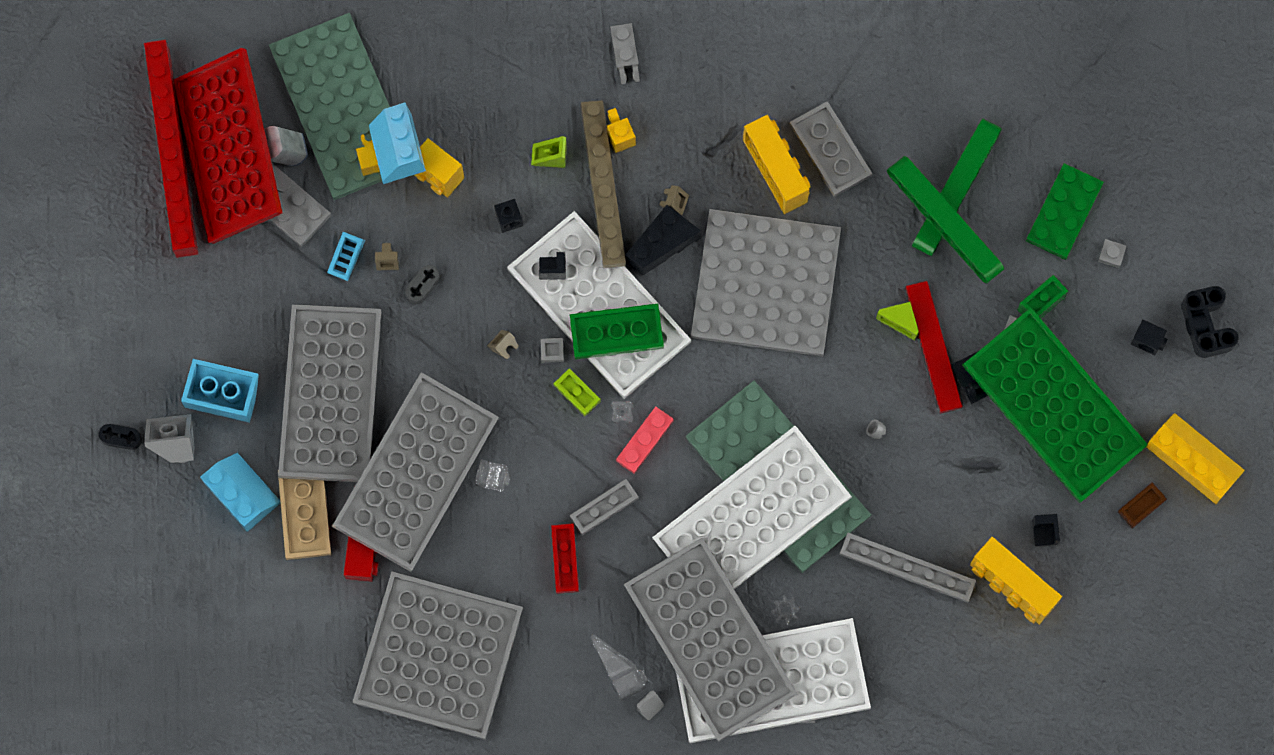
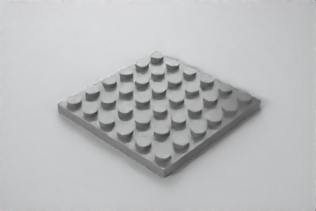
[691,209,841,357]
[353,572,523,740]

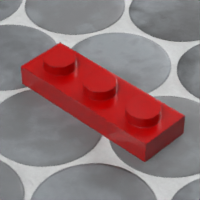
[551,524,579,594]

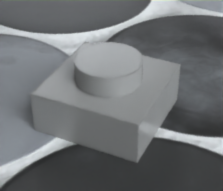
[1098,239,1126,268]
[541,338,564,363]

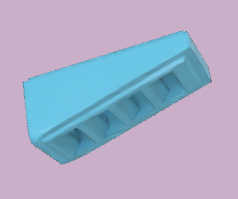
[327,232,365,281]

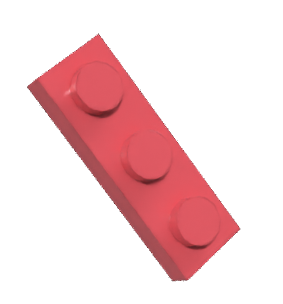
[616,406,674,474]

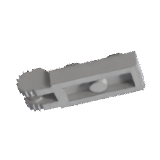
[610,23,640,84]

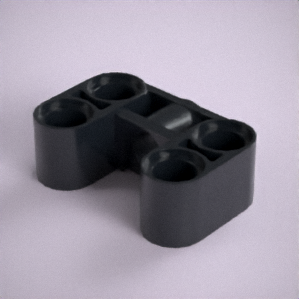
[1181,286,1239,358]

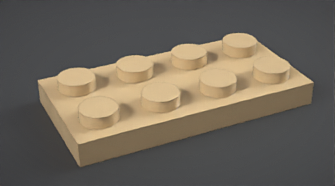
[278,477,332,560]

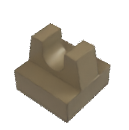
[659,185,689,215]
[375,243,399,270]
[487,330,519,359]

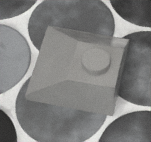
[144,414,195,463]

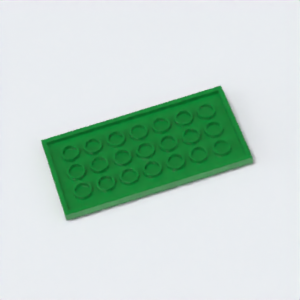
[962,308,1148,503]

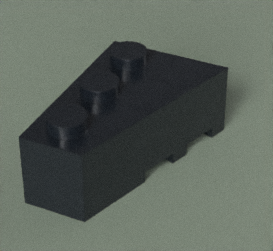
[625,205,702,275]

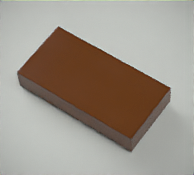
[1118,482,1167,529]

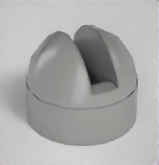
[866,419,886,439]

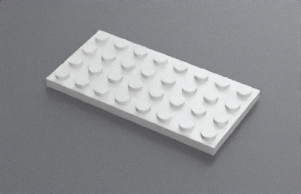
[507,211,691,399]
[652,426,852,589]
[676,618,871,743]

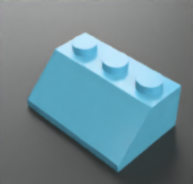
[369,103,426,184]
[181,359,259,423]
[200,452,281,532]

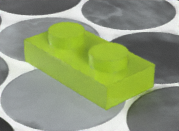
[553,368,601,416]

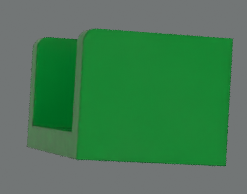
[1017,275,1068,318]

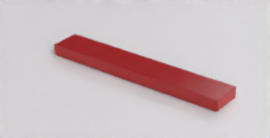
[905,281,962,414]

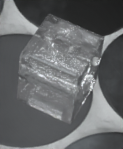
[475,460,511,492]

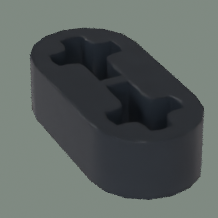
[98,424,142,450]

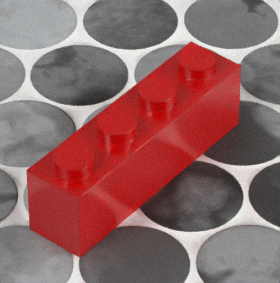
[344,536,379,582]

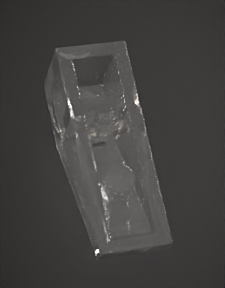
[590,634,648,701]

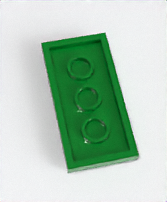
[1026,163,1104,260]
[569,303,664,360]

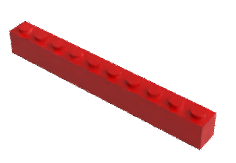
[144,40,198,258]

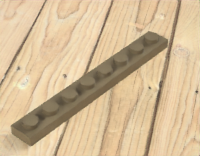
[580,100,626,268]

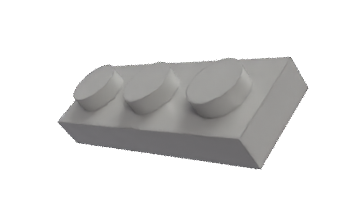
[569,479,639,536]

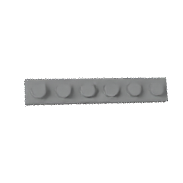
[839,533,976,603]

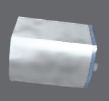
[264,126,308,166]

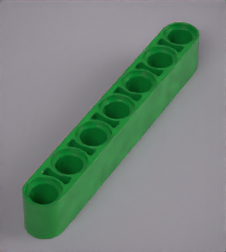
[912,118,1002,257]
[887,156,1004,284]

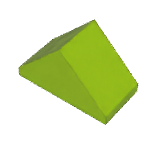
[531,136,567,168]
[876,302,919,341]

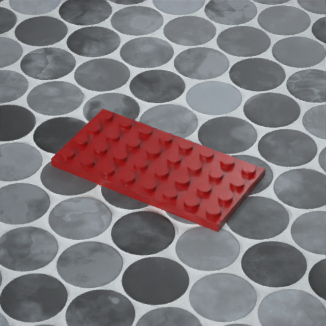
[174,48,283,244]

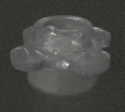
[611,401,634,423]

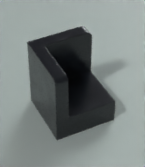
[539,252,566,280]
[1032,514,1060,546]

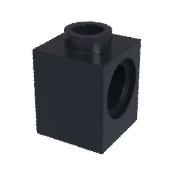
[494,199,523,233]
[1130,319,1168,356]

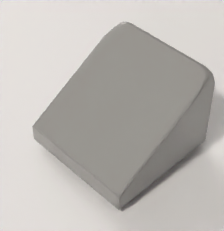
[637,690,664,721]

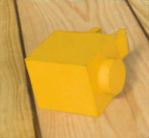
[607,108,636,153]
[356,134,380,176]

